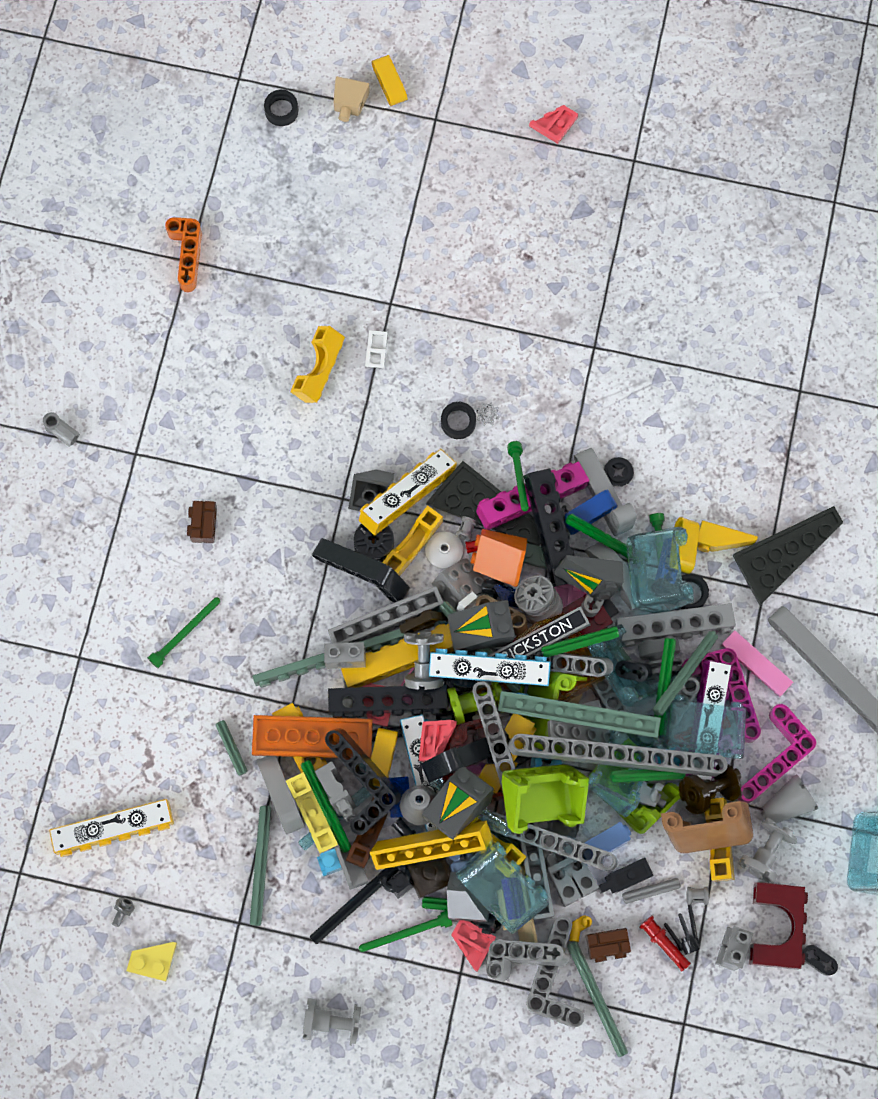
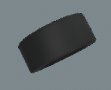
[264,89,299,126]
[441,401,476,439]
[674,574,709,610]

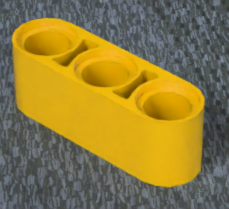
[371,55,408,106]
[670,517,700,574]
[371,728,398,787]

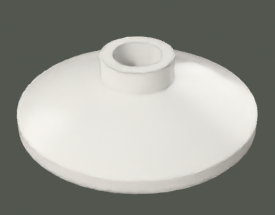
[425,531,463,569]

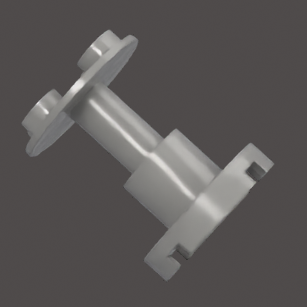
[404,630,444,690]
[739,818,797,884]
[303,998,361,1046]

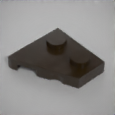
[399,609,448,634]

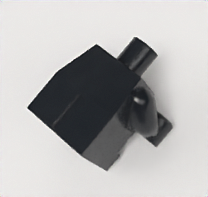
[379,865,414,899]

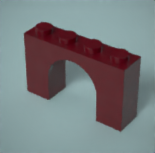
[749,882,808,970]

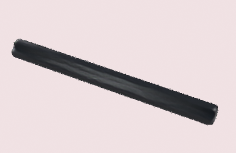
[310,866,399,944]

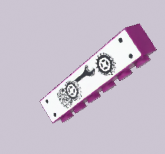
[685,660,733,781]

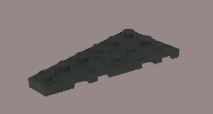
[426,461,541,546]
[733,506,843,606]

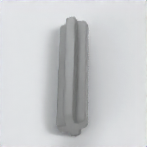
[622,878,681,904]

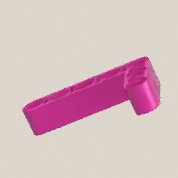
[681,648,761,743]
[738,704,816,804]

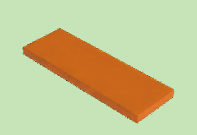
[252,715,372,759]

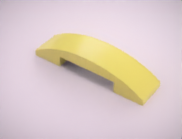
[286,772,338,853]

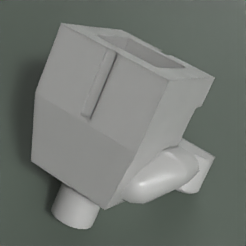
[631,781,666,809]

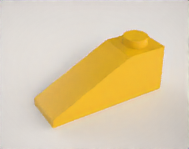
[697,520,758,552]

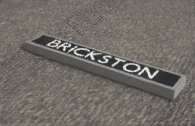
[488,606,590,658]

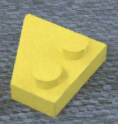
[126,942,177,981]

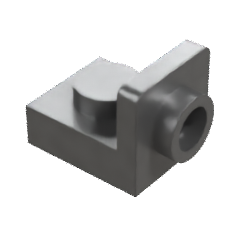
[547,820,580,838]

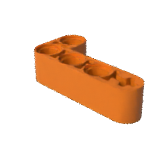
[165,217,202,292]

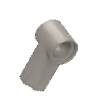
[43,412,80,447]

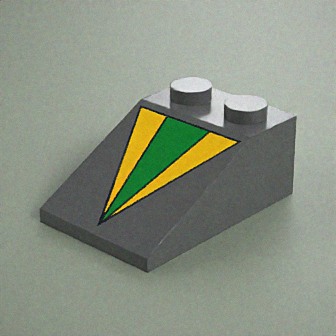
[554,555,624,600]
[447,600,515,652]
[422,766,494,840]

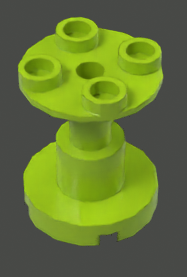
[447,681,504,726]

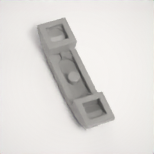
[585,542,647,610]

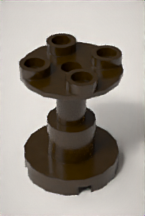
[679,763,742,815]

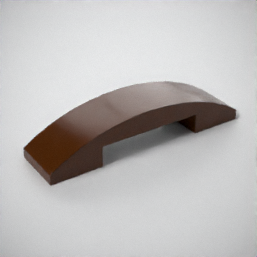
[346,794,393,868]

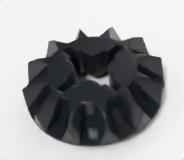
[604,457,634,487]

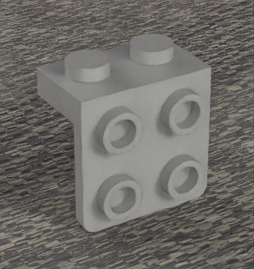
[432,558,485,610]

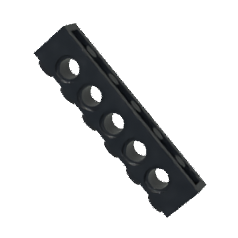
[523,468,575,587]
[328,685,448,718]

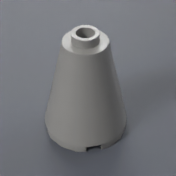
[761,774,818,823]
[400,785,437,825]

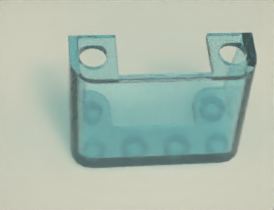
[456,841,550,934]

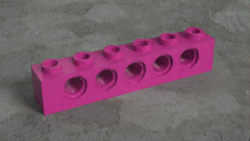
[476,462,590,530]

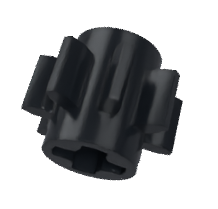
[481,577,505,600]
[477,909,502,935]

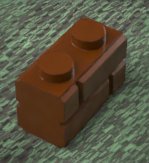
[187,501,217,543]
[585,928,631,963]

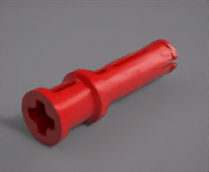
[639,915,691,972]

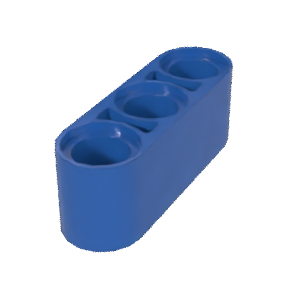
[564,490,618,535]

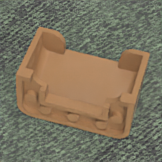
[661,801,753,853]

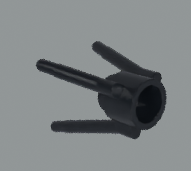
[664,904,700,955]

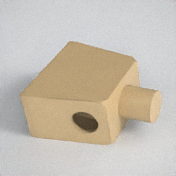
[334,76,370,122]

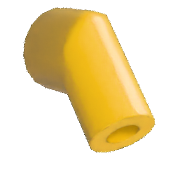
[569,915,592,942]

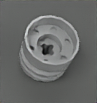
[514,575,563,627]

